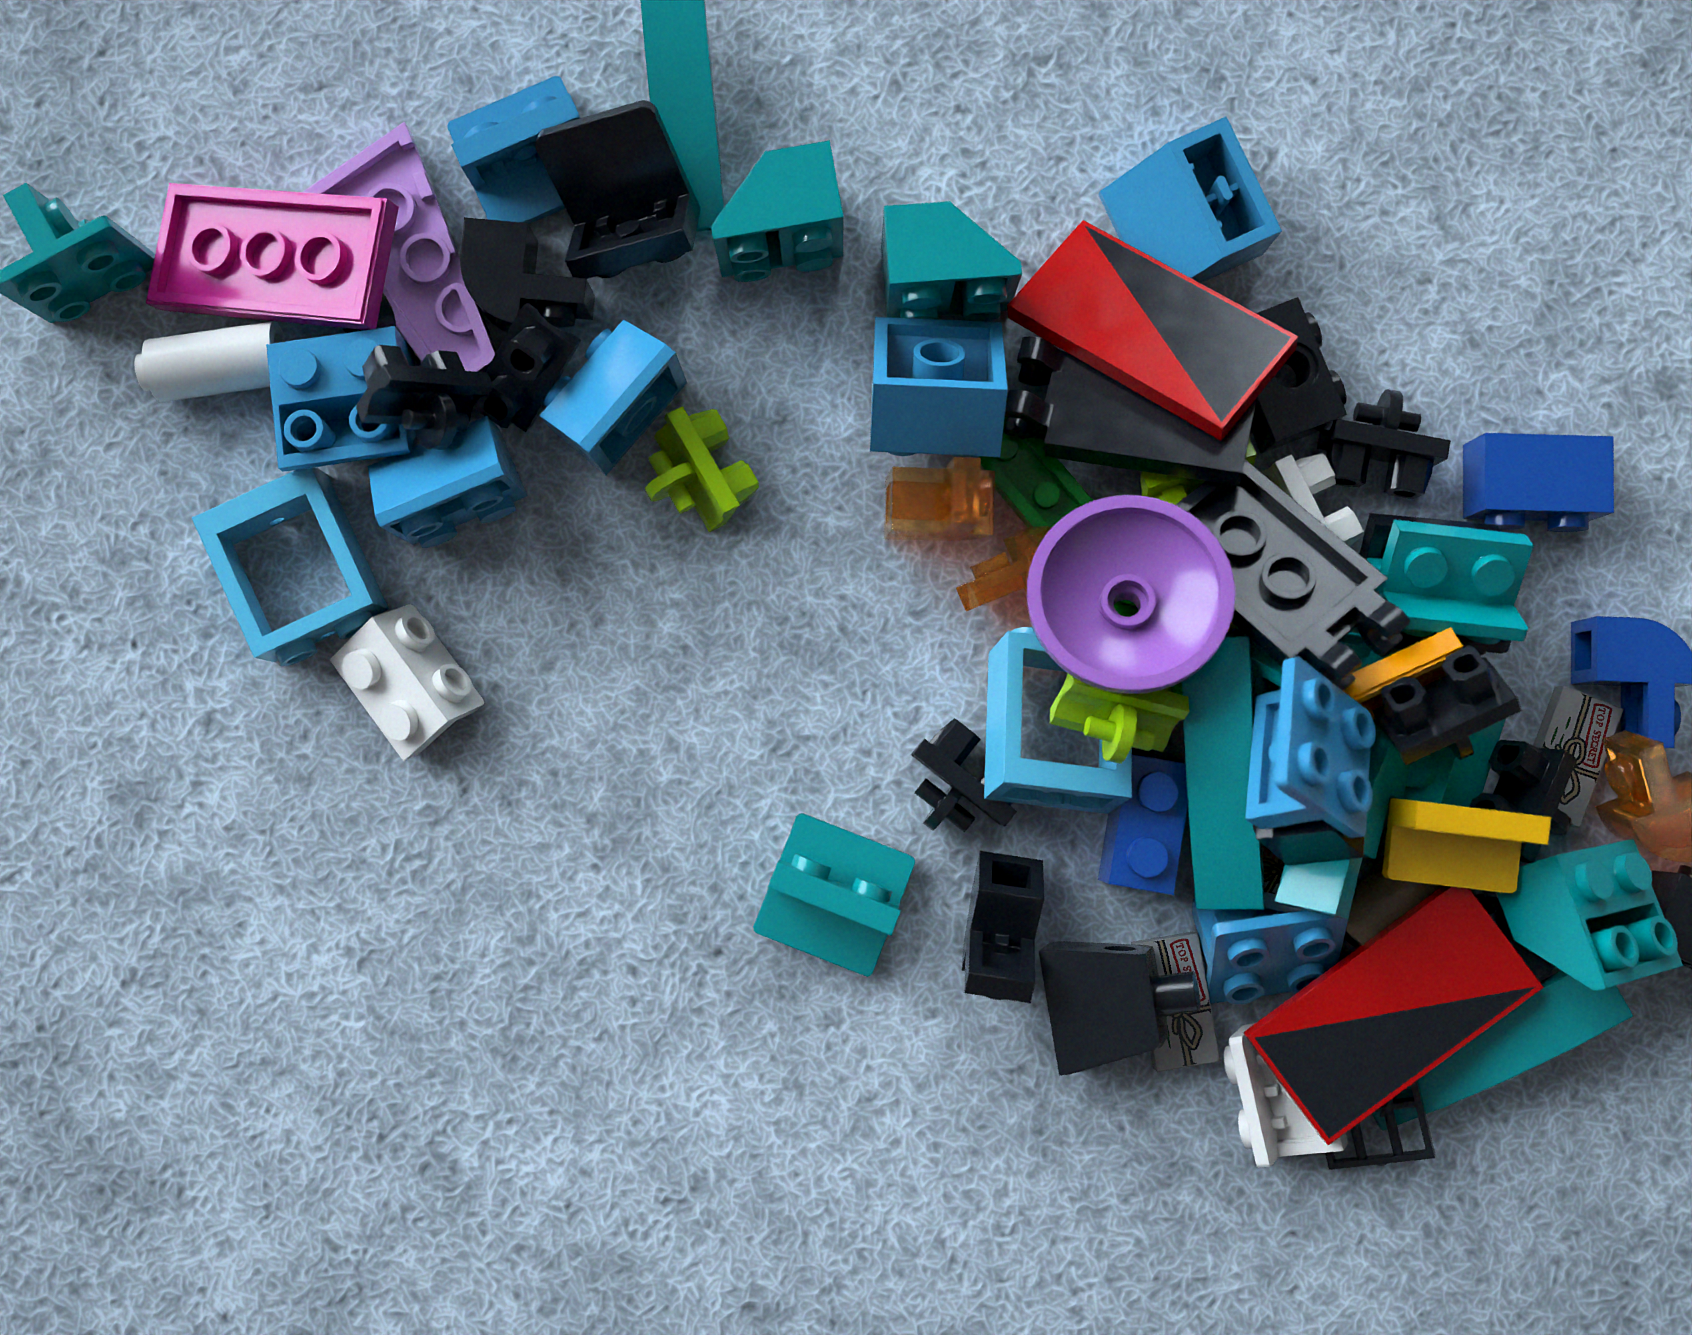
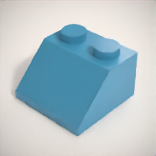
[870,317,1008,459]
[539,320,687,476]

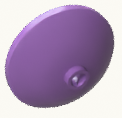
[1027,495,1235,694]

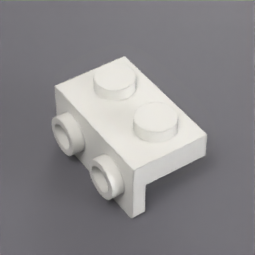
[330,604,484,761]
[1224,1023,1348,1168]

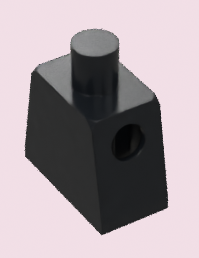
[1038,941,1200,1076]

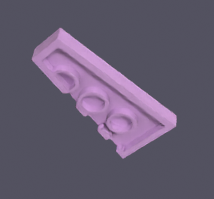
[303,122,497,372]

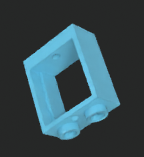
[192,467,389,666]
[984,627,1132,814]

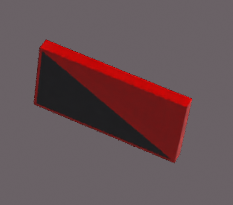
[1007,220,1298,441]
[1243,886,1544,1145]

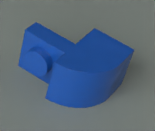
[1571,616,1692,750]

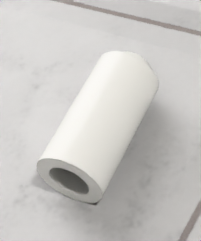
[134,321,286,403]

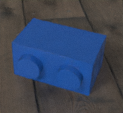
[1463,433,1614,532]
[1098,754,1188,895]

